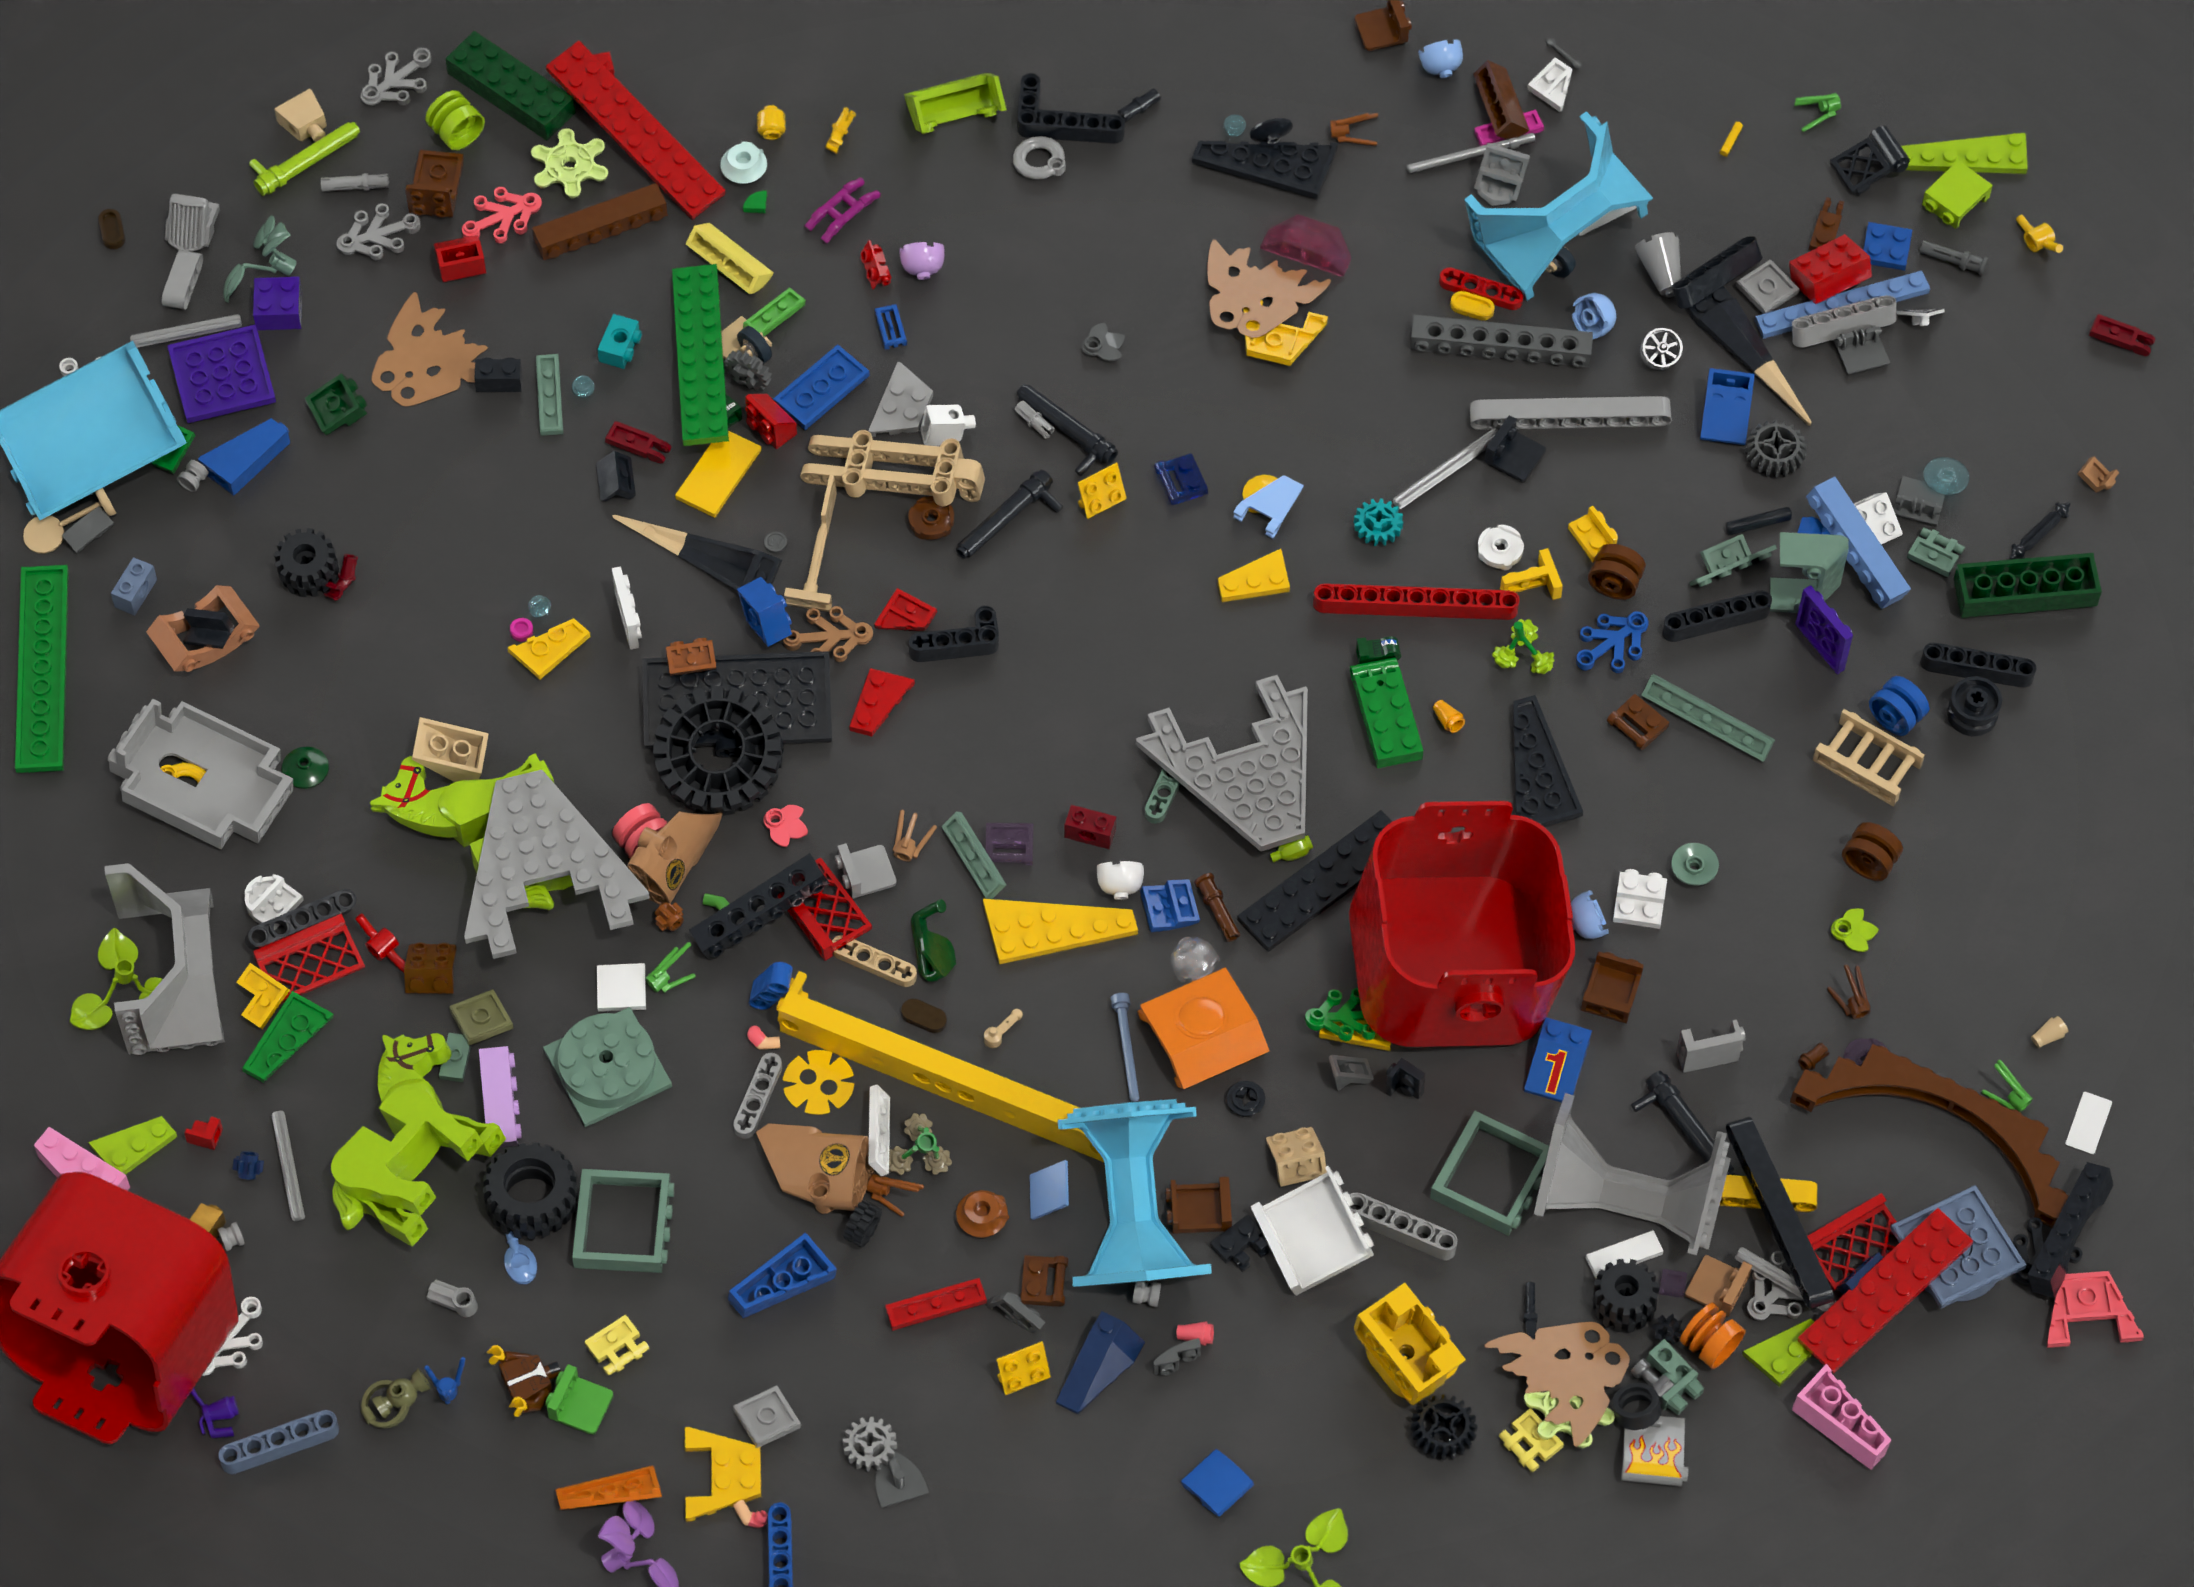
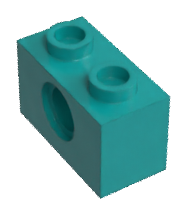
[597,314,642,369]

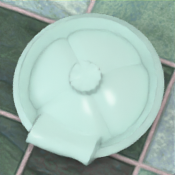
[720,142,767,183]

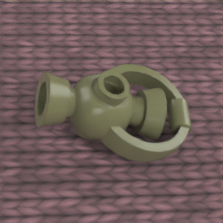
[361,1368,432,1428]

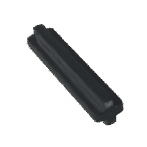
[1726,507,1792,535]

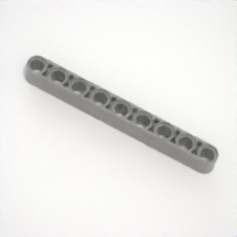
[1469,396,1672,430]

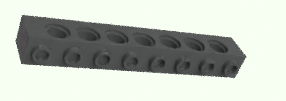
[1410,315,1593,367]

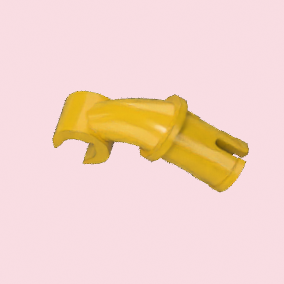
[825,107,856,154]

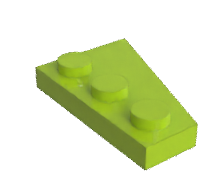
[88,1116,177,1175]
[1742,1319,1814,1387]

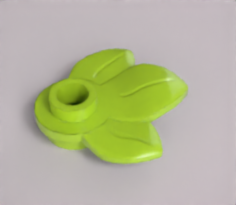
[1831,908,1879,952]

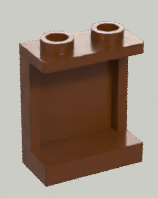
[1581,952,1644,1024]
[1166,1177,1232,1234]

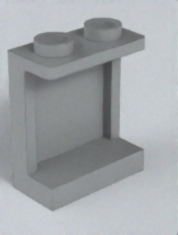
[1676,1019,1746,1073]

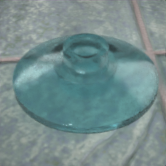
[1924,457,1969,495]

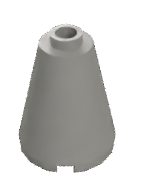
[1635,232,1681,297]

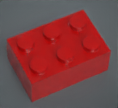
[1789,235,1872,304]

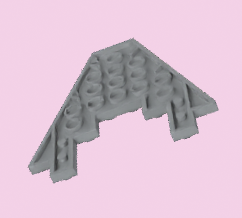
[1136,675,1308,851]
[464,770,650,959]

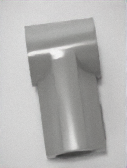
[427,1280,478,1318]

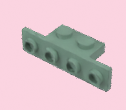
[1689,534,1777,587]

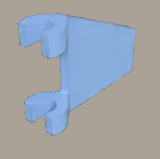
[1233,475,1304,539]

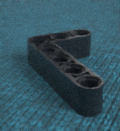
[1017,73,1125,144]

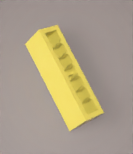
[686,223,774,294]

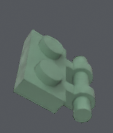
[1907,527,1965,577]

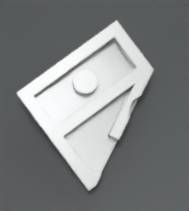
[1527,58,1572,112]

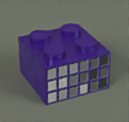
[253,277,302,330]

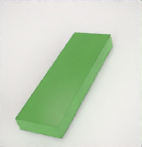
[743,287,806,337]

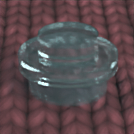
[1224,115,1246,136]
[572,375,595,397]
[528,595,551,617]

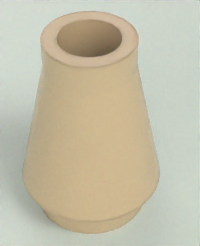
[2031,1016,2068,1048]

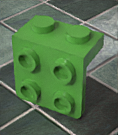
[545,1364,613,1435]

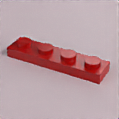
[885,1278,987,1330]

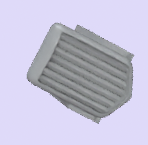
[1474,143,1530,206]
[165,194,220,252]

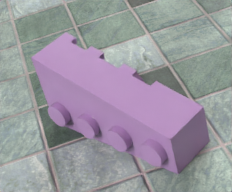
[479,1046,522,1148]

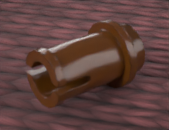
[1798,1043,1829,1070]

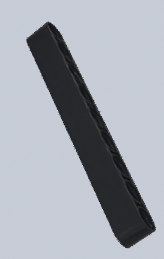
[1726,1117,1834,1309]

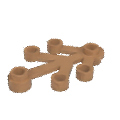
[783,606,873,662]

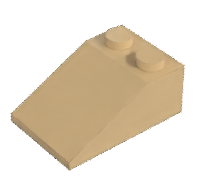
[412,717,489,782]

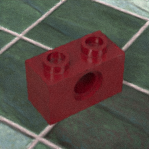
[1064,805,1116,850]

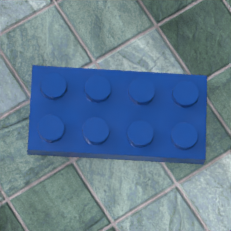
[773,345,870,430]

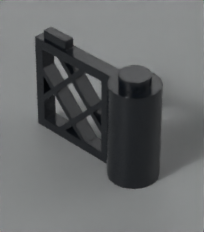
[1830,126,1910,195]

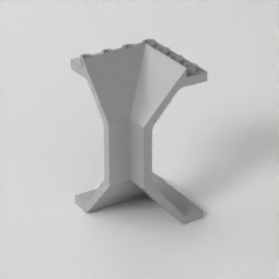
[105,863,225,1055]
[1534,1093,1731,1255]

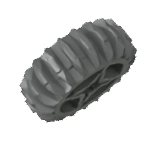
[1745,419,1807,479]

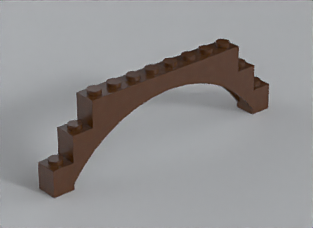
[1790,1044,2069,1228]

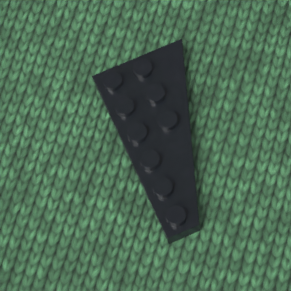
[1192,141,1338,199]

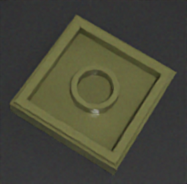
[449,989,513,1046]

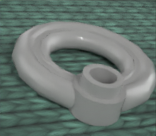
[1013,136,1066,179]

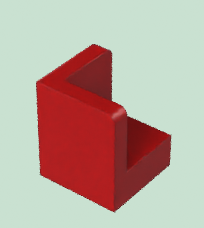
[184,1117,223,1150]

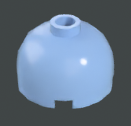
[1418,40,1463,78]
[1572,293,1616,339]
[1571,890,1609,939]

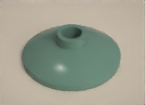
[1671,843,1719,886]

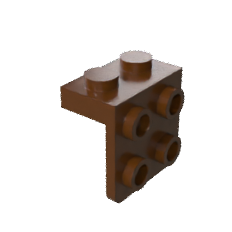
[1354,0,1412,51]
[404,942,457,994]

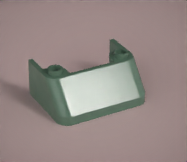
[1770,532,1849,613]

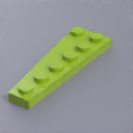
[1901,133,2028,174]

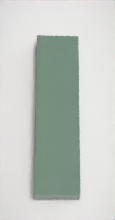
[536,354,563,436]
[941,811,1006,899]

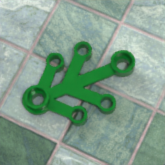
[1305,988,1376,1041]

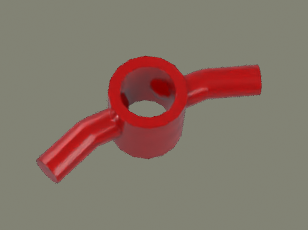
[355,913,405,973]

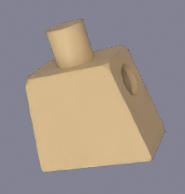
[275,89,326,142]

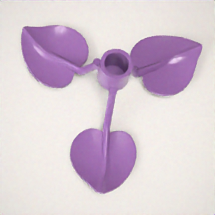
[598,1500,679,1587]

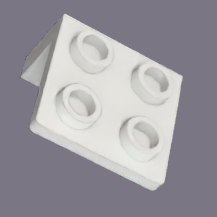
[1854,492,1903,544]

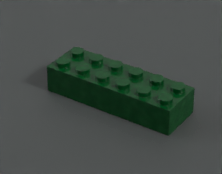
[445,31,576,141]
[1953,553,2102,618]

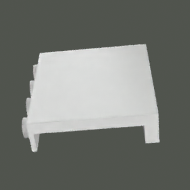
[1251,1166,1374,1296]

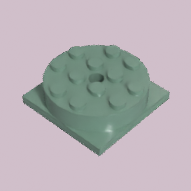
[543,1007,672,1127]

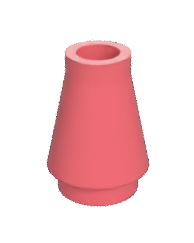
[1177,1321,1214,1346]

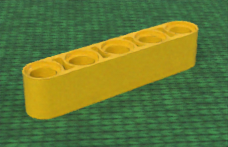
[1719,1175,1818,1212]

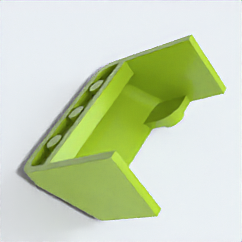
[904,73,1006,134]

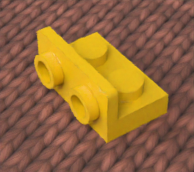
[1568,506,1618,562]

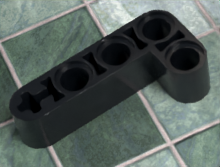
[909,605,999,662]

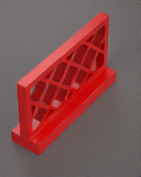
[777,857,872,961]
[253,914,365,1004]
[1807,1193,1897,1291]

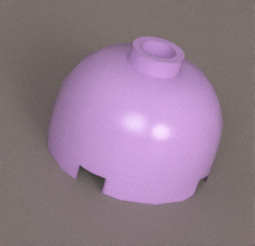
[900,242,945,280]

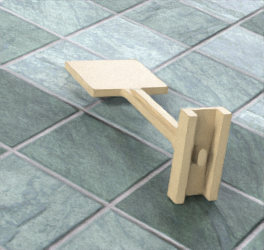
[784,474,837,612]

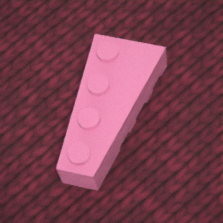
[34,1127,130,1191]

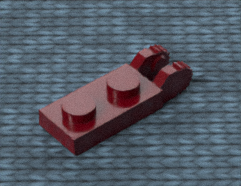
[2089,314,2155,357]
[605,421,672,464]

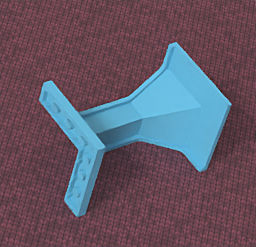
[1464,111,1653,301]
[1058,1099,1212,1287]

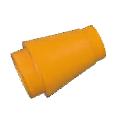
[1433,700,1465,733]

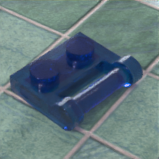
[1154,453,1208,505]

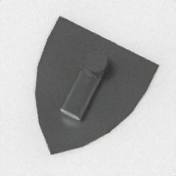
[875,1452,929,1508]

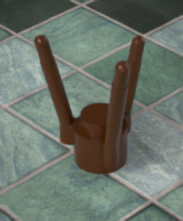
[1827,965,1871,1019]

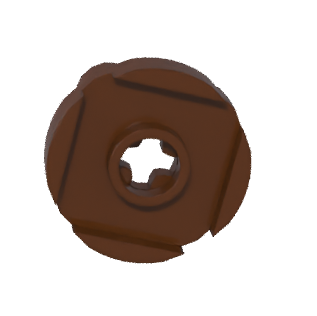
[908,496,954,540]

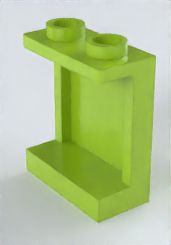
[1922,160,1993,229]

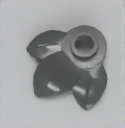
[1082,323,1125,361]

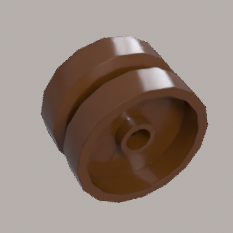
[1588,543,1646,600]
[1841,822,1903,881]

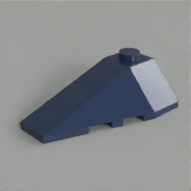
[1056,1311,1145,1414]

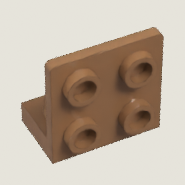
[1685,1255,1752,1317]

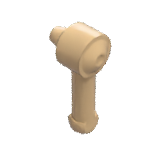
[984,1009,1023,1048]

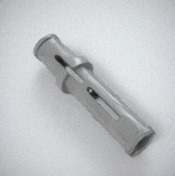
[321,173,389,192]

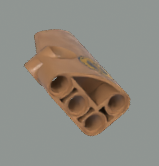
[627,811,723,905]
[756,1124,874,1214]

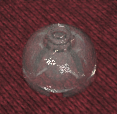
[1170,937,1220,982]

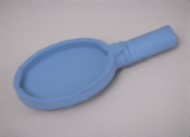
[504,1231,537,1284]

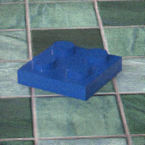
[1863,222,1912,271]

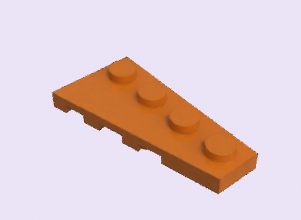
[556,1466,662,1510]

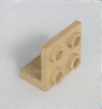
[1266,1127,1327,1187]

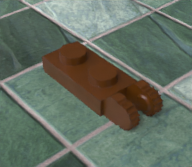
[1809,197,1844,250]

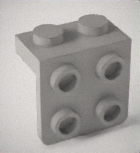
[835,843,897,899]

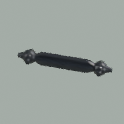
[2010,501,2071,560]

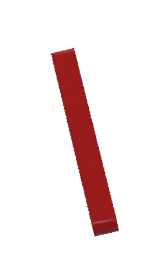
[1313,584,1520,620]

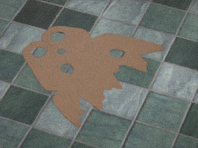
[1207,240,1331,338]
[372,292,488,406]
[1484,1322,1630,1447]

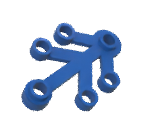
[1576,612,1649,673]

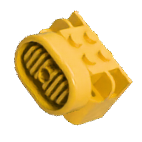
[1354,1283,1466,1405]

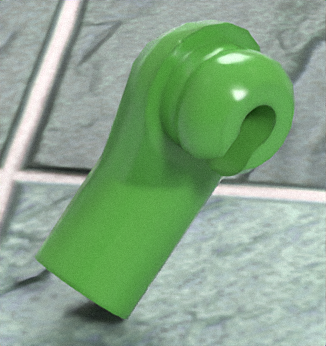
[703,893,730,910]

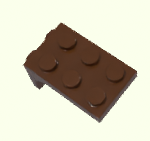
[405,150,464,217]

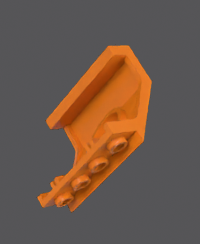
[1137,967,1270,1089]

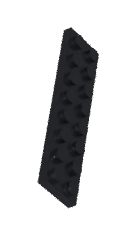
[1237,810,1393,952]

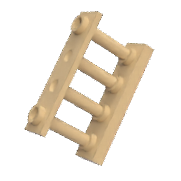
[1813,709,1925,807]

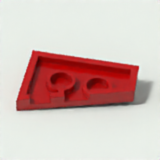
[850,668,915,736]

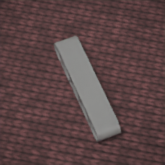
[1792,295,1897,347]
[1350,1192,1457,1260]

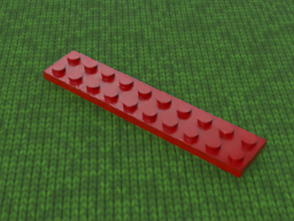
[546,41,726,220]

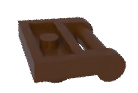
[1607,694,1669,750]
[1021,1255,1069,1307]

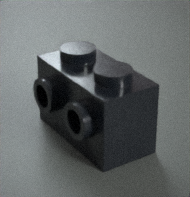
[475,357,522,392]

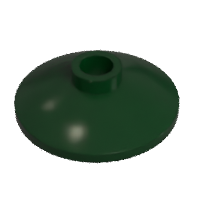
[282,747,329,789]

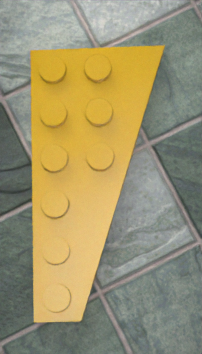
[983,899,1138,965]

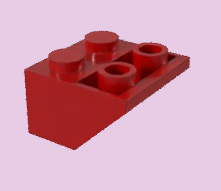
[434,235,486,282]
[745,394,797,450]

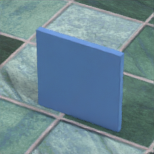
[1030,1160,1069,1220]

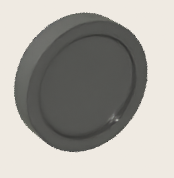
[764,532,787,554]

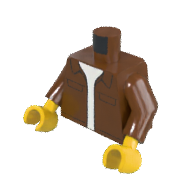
[487,1345,561,1417]

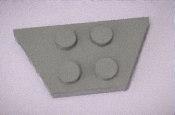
[868,362,933,437]

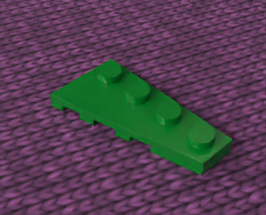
[242,991,334,1083]

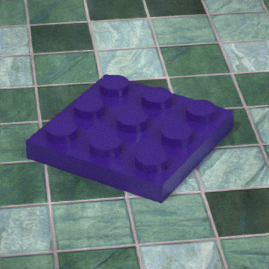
[1795,585,1853,674]

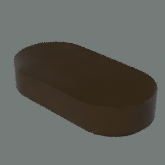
[98,209,125,250]
[901,999,947,1033]

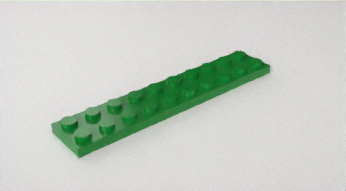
[672,264,729,446]
[15,565,69,773]

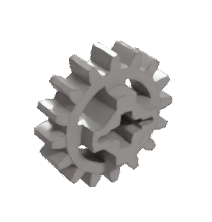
[843,1417,897,1471]

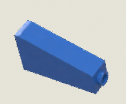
[198,418,290,496]

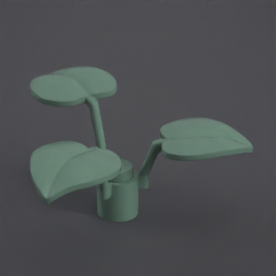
[223,215,296,303]

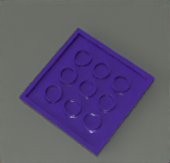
[167,324,276,423]

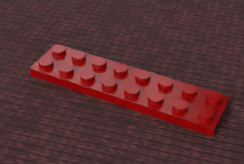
[1798,1208,1973,1374]

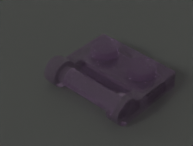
[986,823,1034,865]

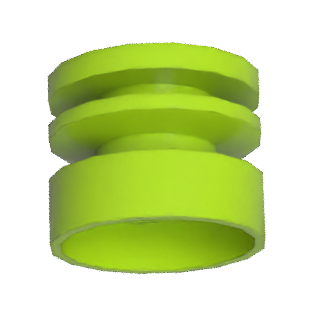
[425,90,485,150]

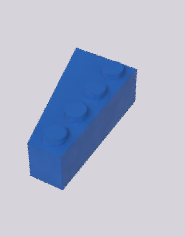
[728,1232,837,1318]

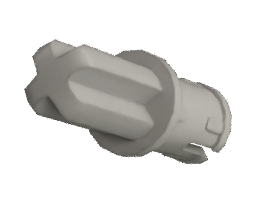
[1015,401,1055,439]

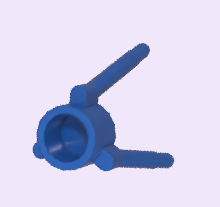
[424,1357,465,1404]

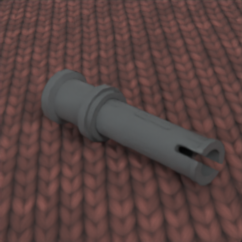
[1920,240,1989,276]

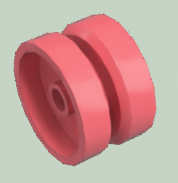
[612,803,668,859]

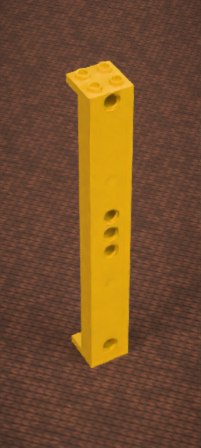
[776,971,1104,1162]

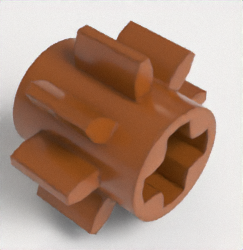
[655,902,684,931]

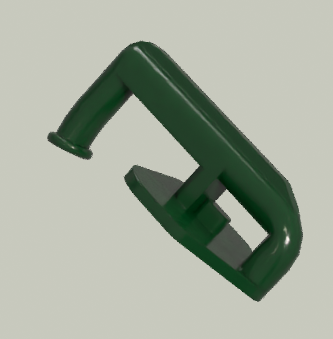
[911,899,956,982]

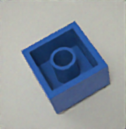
[737,577,792,647]

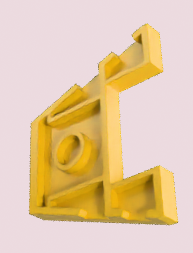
[1243,300,1328,366]
[685,1427,761,1522]

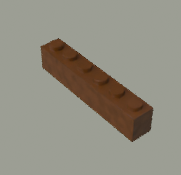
[532,183,668,260]

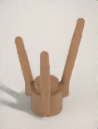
[892,810,937,862]

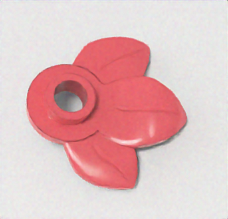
[764,805,808,847]

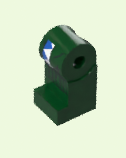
[1356,636,1401,664]

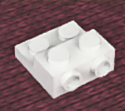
[1613,869,1667,929]

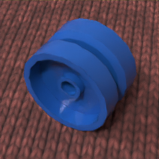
[1869,676,1930,736]

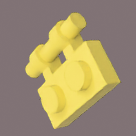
[585,1314,650,1376]
[1499,1408,1564,1472]

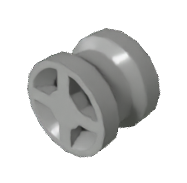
[218,1222,245,1251]

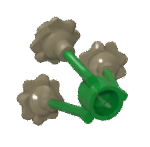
[889,1113,952,1175]

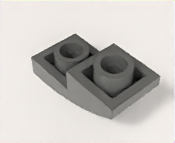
[62,506,115,553]
[1153,1338,1201,1375]

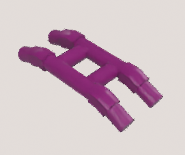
[804,178,881,244]

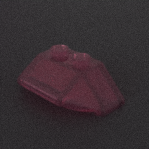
[1260,214,1352,277]

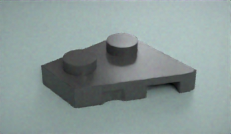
[985,1291,1045,1333]

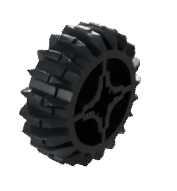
[1410,1394,1478,1461]

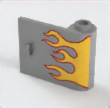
[1621,1416,1688,1486]

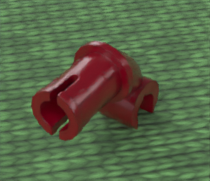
[324,554,358,601]

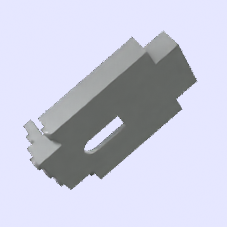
[108,699,294,850]

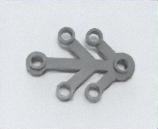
[361,48,431,105]
[337,204,421,260]
[1747,1251,1820,1320]

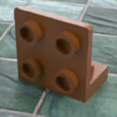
[666,638,716,676]

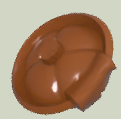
[956,1190,1010,1237]

